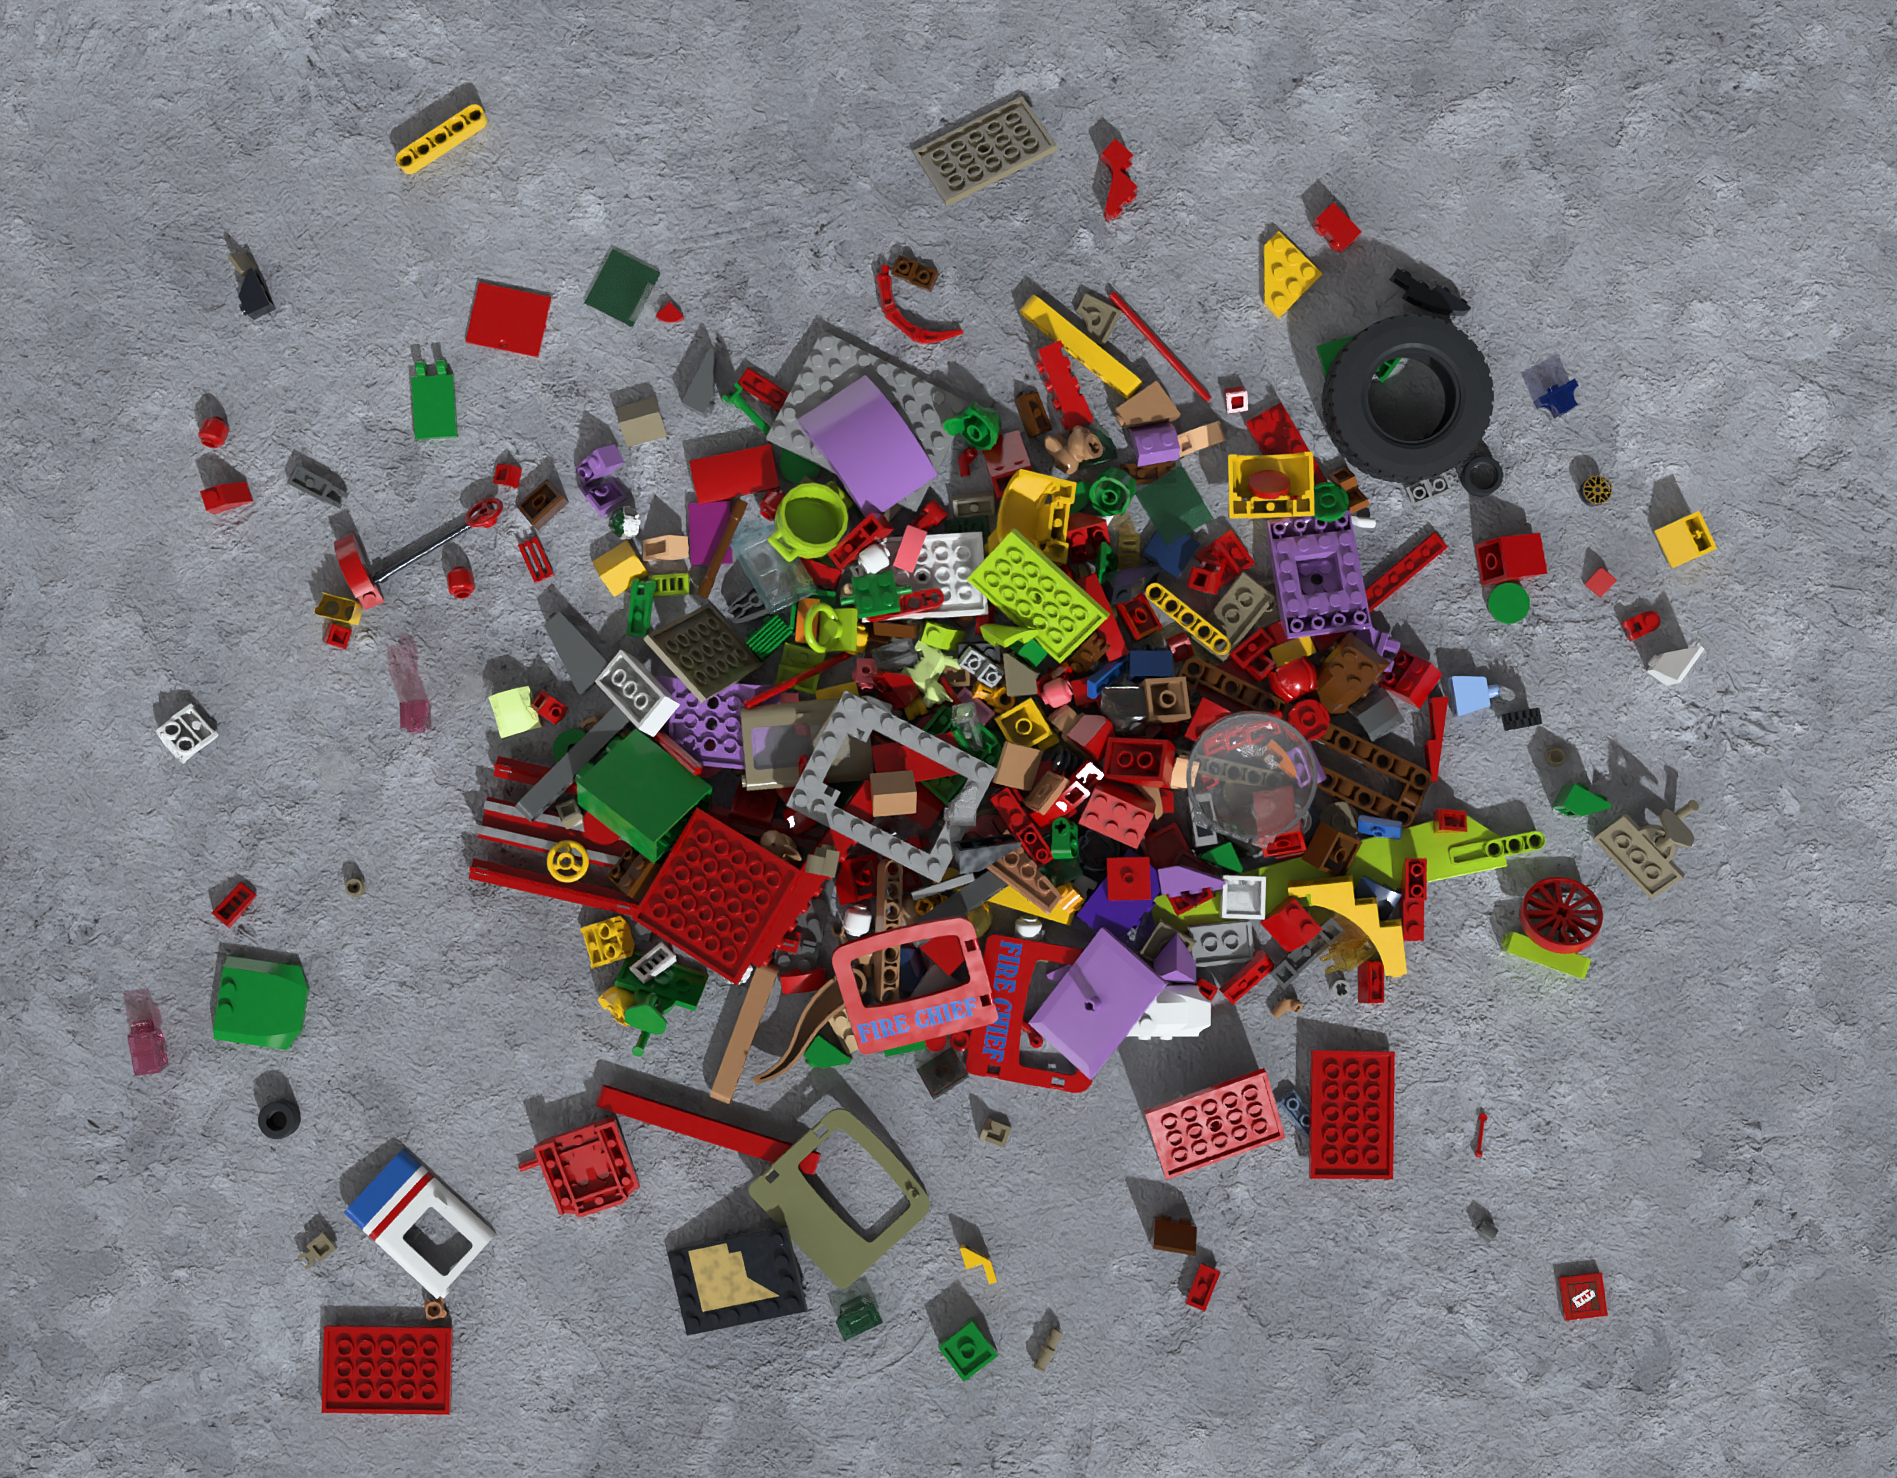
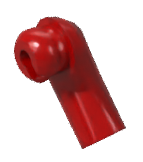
[958,447,978,477]
[1021,1019,1043,1048]

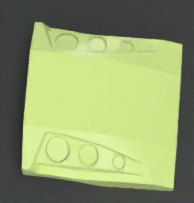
[488,686,542,738]

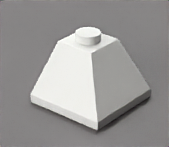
[1646,646,1705,686]

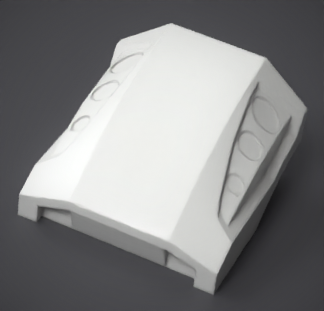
[156,703,218,764]

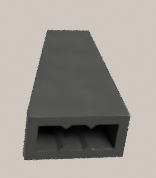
[544,611,609,696]

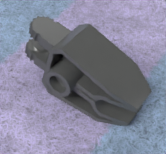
[727,581,786,624]

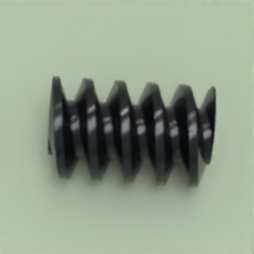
[1051,745,1098,778]

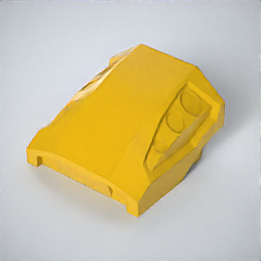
[580,916,635,969]

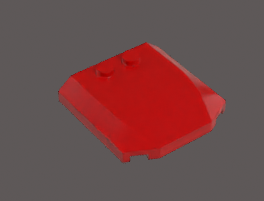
[533,1118,640,1217]

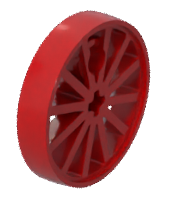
[1519,877,1603,954]

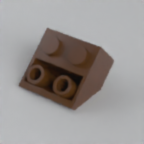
[607,845,663,903]

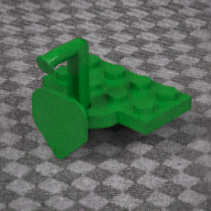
[615,950,709,1057]

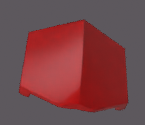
[1066,715,1115,764]

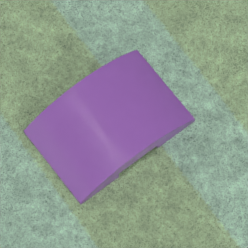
[797,375,937,517]

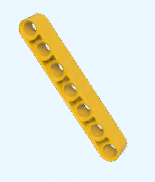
[1019,294,1143,400]
[932,867,1075,926]

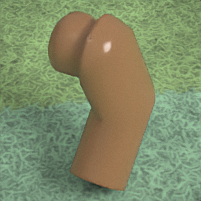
[1270,998,1303,1019]

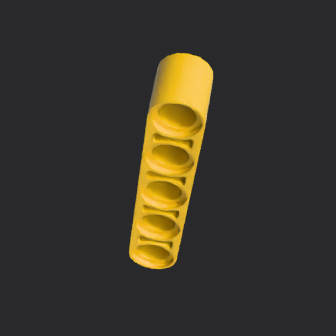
[396,104,488,174]
[1146,583,1231,655]

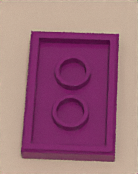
[688,501,733,566]

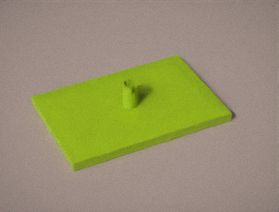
[966,528,1110,663]

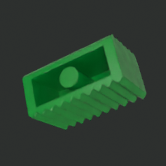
[745,614,794,661]

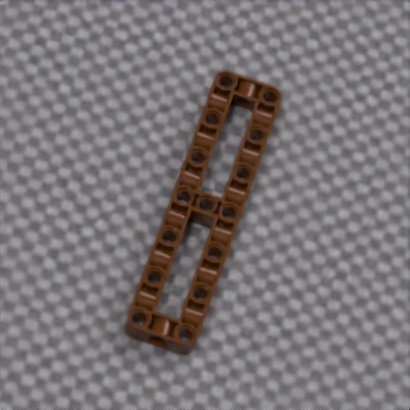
[1177,658,1432,827]

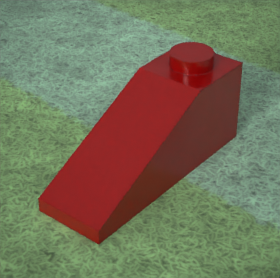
[828,512,894,570]

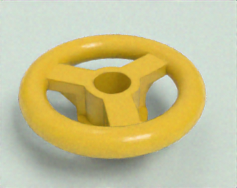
[547,840,589,882]

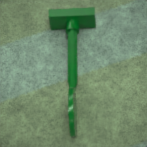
[722,383,820,484]

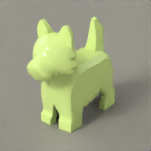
[901,640,961,708]

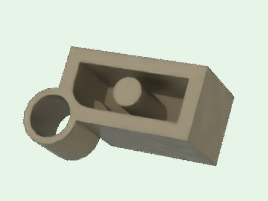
[804,844,840,878]

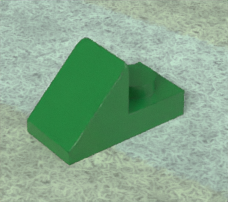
[1008,626,1048,669]

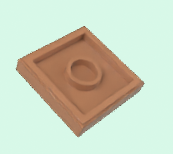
[1023,771,1070,815]

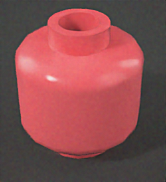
[1041,677,1074,708]

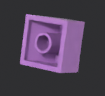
[1129,421,1180,467]

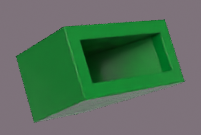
[803,1034,853,1068]

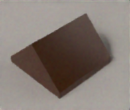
[517,479,569,531]

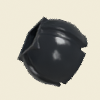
[1076,827,1122,873]

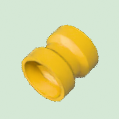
[903,694,928,721]

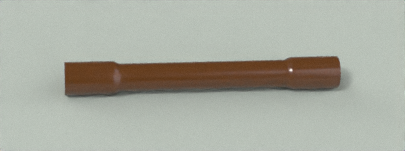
[696,499,748,599]

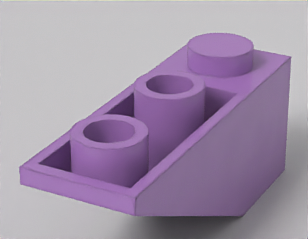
[1158,864,1228,897]

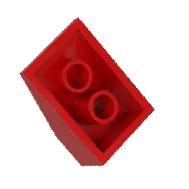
[1102,737,1176,788]

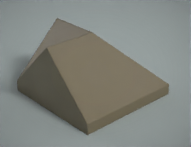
[1003,653,1041,697]

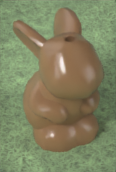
[1044,425,1103,474]
[760,830,802,867]

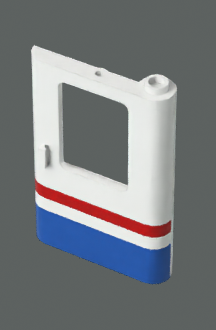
[344,1149,496,1299]

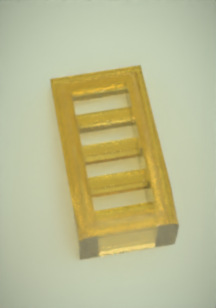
[1118,534,1140,570]

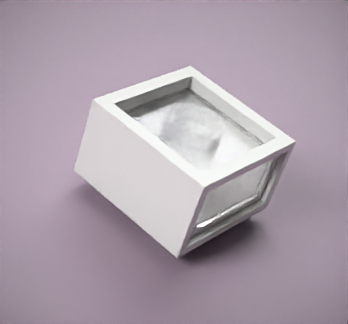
[1220,875,1266,919]

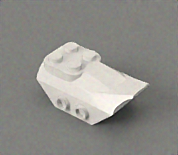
[1127,982,1211,1040]

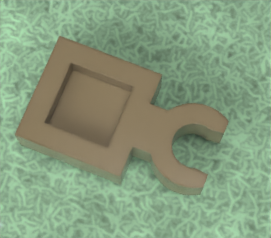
[297,1231,338,1269]

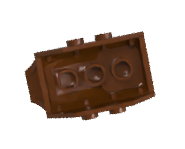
[1305,632,1391,717]

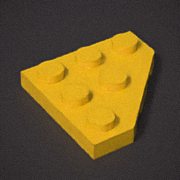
[1263,231,1323,319]

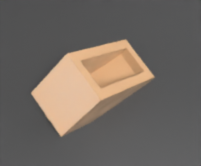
[642,535,689,561]

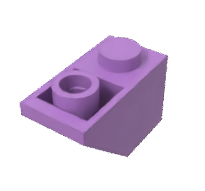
[575,444,624,486]

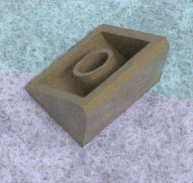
[616,396,667,447]

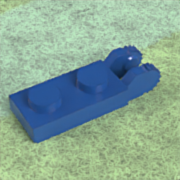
[1087,655,1127,699]

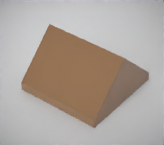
[870,770,917,817]

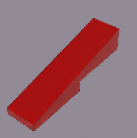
[1423,696,1449,783]

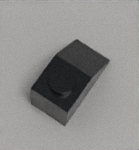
[238,268,276,320]

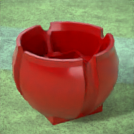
[1267,656,1318,703]

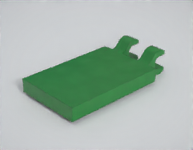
[411,360,458,440]

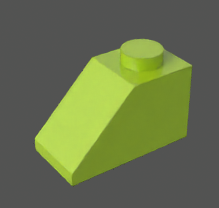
[919,618,965,651]

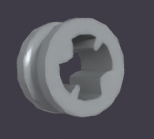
[1330,979,1351,999]

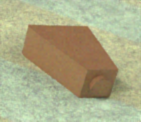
[1114,380,1181,430]

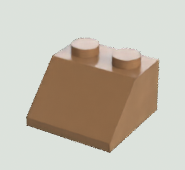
[1138,676,1191,726]

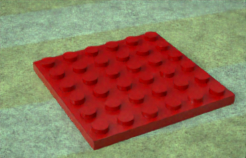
[631,808,804,985]

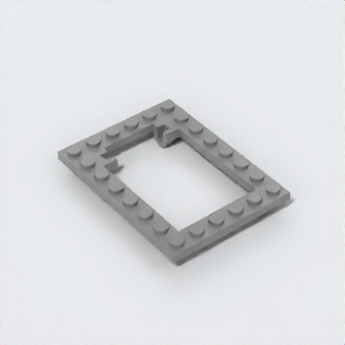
[786,690,997,883]

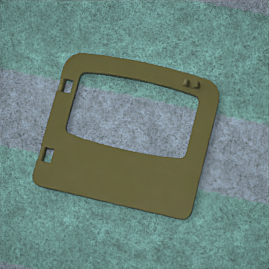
[749,1108,930,1289]

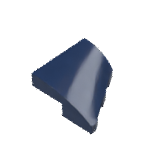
[899,947,927,992]

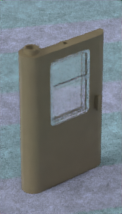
[740,696,873,791]

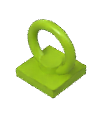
[804,602,858,653]

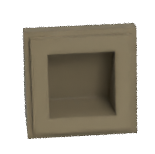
[228,253,258,277]
[556,798,584,829]

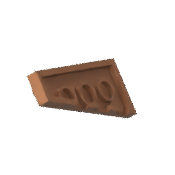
[986,830,1062,915]

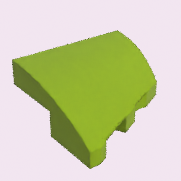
[980,623,1039,648]

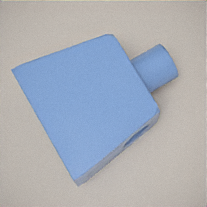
[1447,676,1500,717]

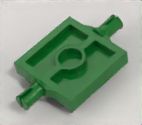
[840,570,912,619]

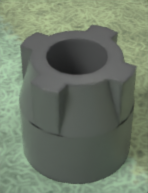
[1475,1219,1499,1243]

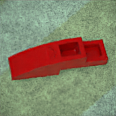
[1027,759,1104,828]
[989,786,1053,869]
[1399,858,1427,941]

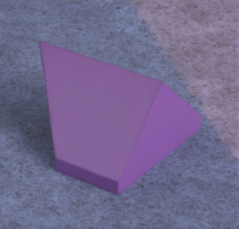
[578,482,628,517]
[1153,933,1196,983]

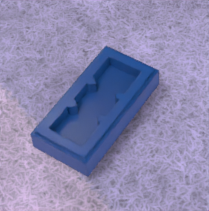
[1358,815,1402,840]

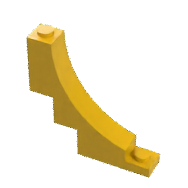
[1288,875,1407,977]

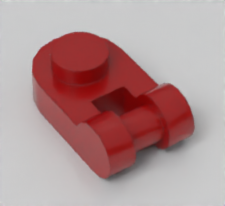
[1621,611,1661,642]

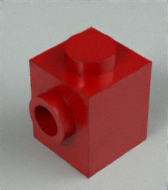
[530,690,568,725]

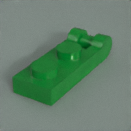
[626,578,656,638]

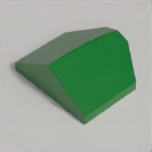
[1095,542,1118,584]

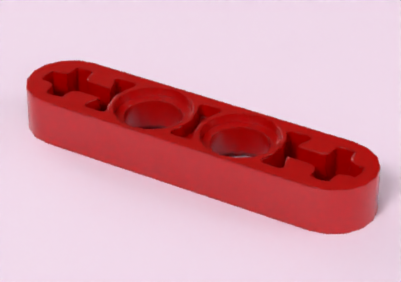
[865,588,944,622]

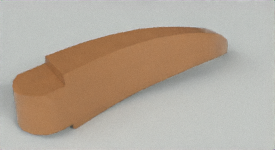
[1046,704,1163,820]
[752,968,867,1084]

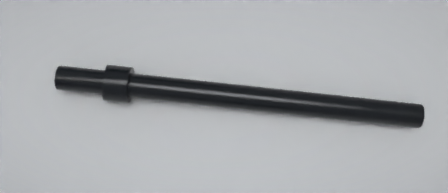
[372,522,472,584]

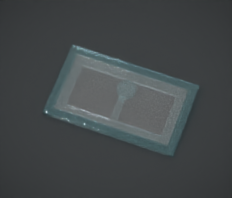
[729,524,818,614]

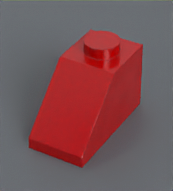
[200,482,254,515]

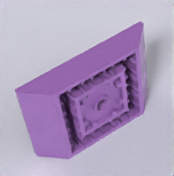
[1267,510,1372,639]

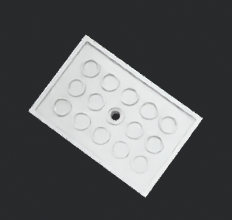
[858,532,988,622]

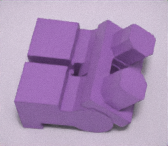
[1345,627,1401,672]

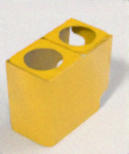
[314,592,363,625]

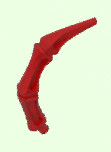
[875,265,964,344]

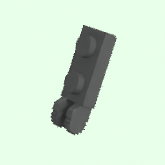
[287,465,348,509]

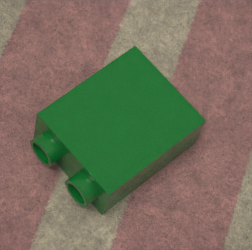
[575,729,712,863]

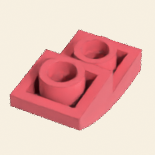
[893,525,927,573]

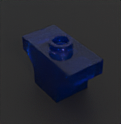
[1533,379,1579,419]

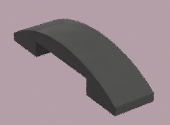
[1269,917,1346,989]

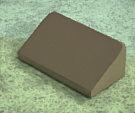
[952,490,996,520]

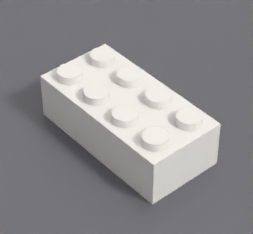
[595,650,680,737]

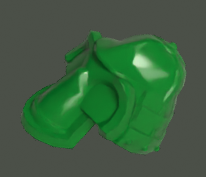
[943,401,1002,450]

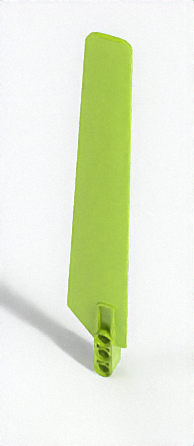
[1151,816,1545,932]

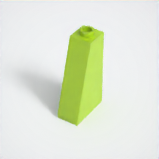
[1501,931,1592,979]

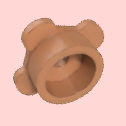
[424,1297,447,1321]

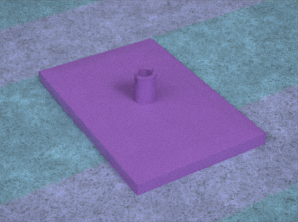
[1028,927,1168,1080]

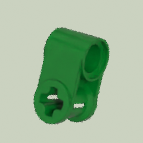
[1051,817,1079,859]

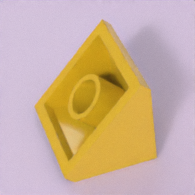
[592,540,649,597]

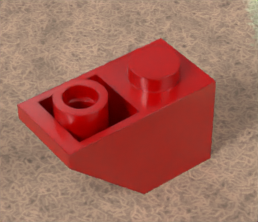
[871,672,921,710]

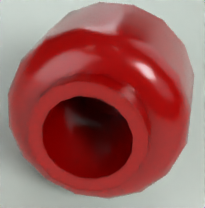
[198,416,229,449]
[759,490,786,521]
[446,566,475,599]

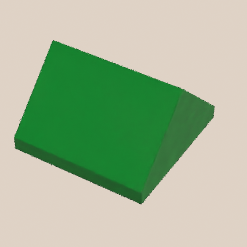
[1197,842,1243,873]

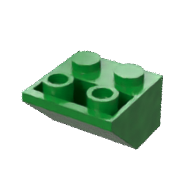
[1551,783,1612,817]

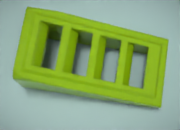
[648,573,691,597]

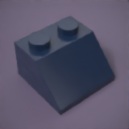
[1127,647,1173,683]

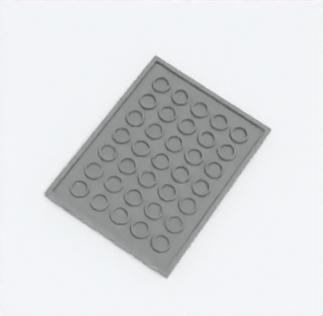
[766,330,971,513]

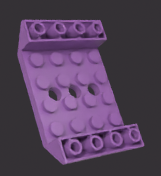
[653,676,781,770]

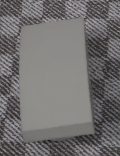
[1406,473,1453,507]
[957,646,1005,688]

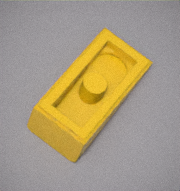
[1269,636,1317,668]

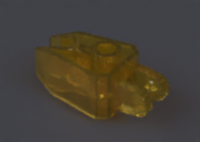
[1319,936,1377,974]

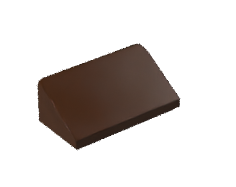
[1015,392,1052,438]
[873,621,920,639]

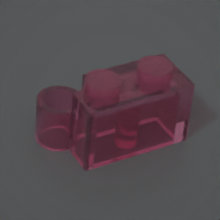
[399,701,431,734]
[127,1019,168,1076]

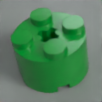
[1089,467,1136,516]

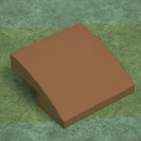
[993,741,1044,791]

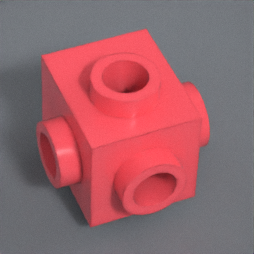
[852,658,883,692]

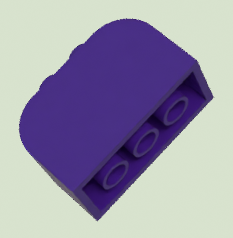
[1074,849,1161,938]

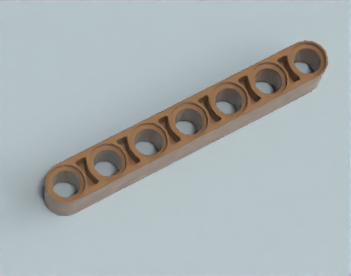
[873,858,903,1004]
[710,963,780,1104]

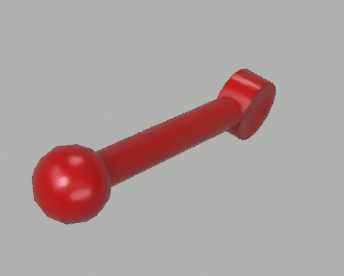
[1474,1113,1487,1158]

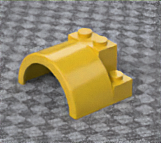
[1228,452,1314,519]
[997,469,1076,567]

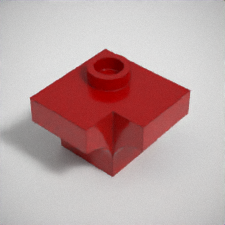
[1186,559,1225,595]

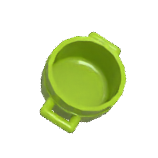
[767,481,853,562]

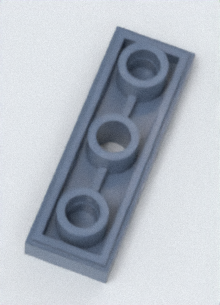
[1276,1088,1310,1140]

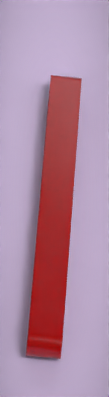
[595,1085,821,1175]

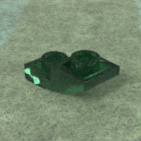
[944,515,990,537]

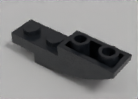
[1389,268,1471,316]

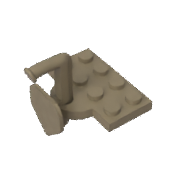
[1593,800,1699,900]

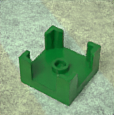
[938,1317,998,1382]

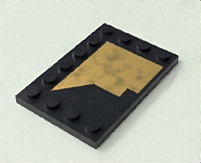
[667,1226,808,1336]

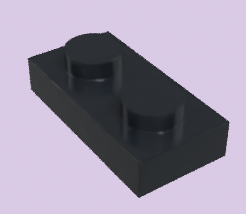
[958,641,1000,664]

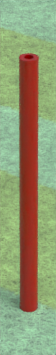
[743,651,851,709]

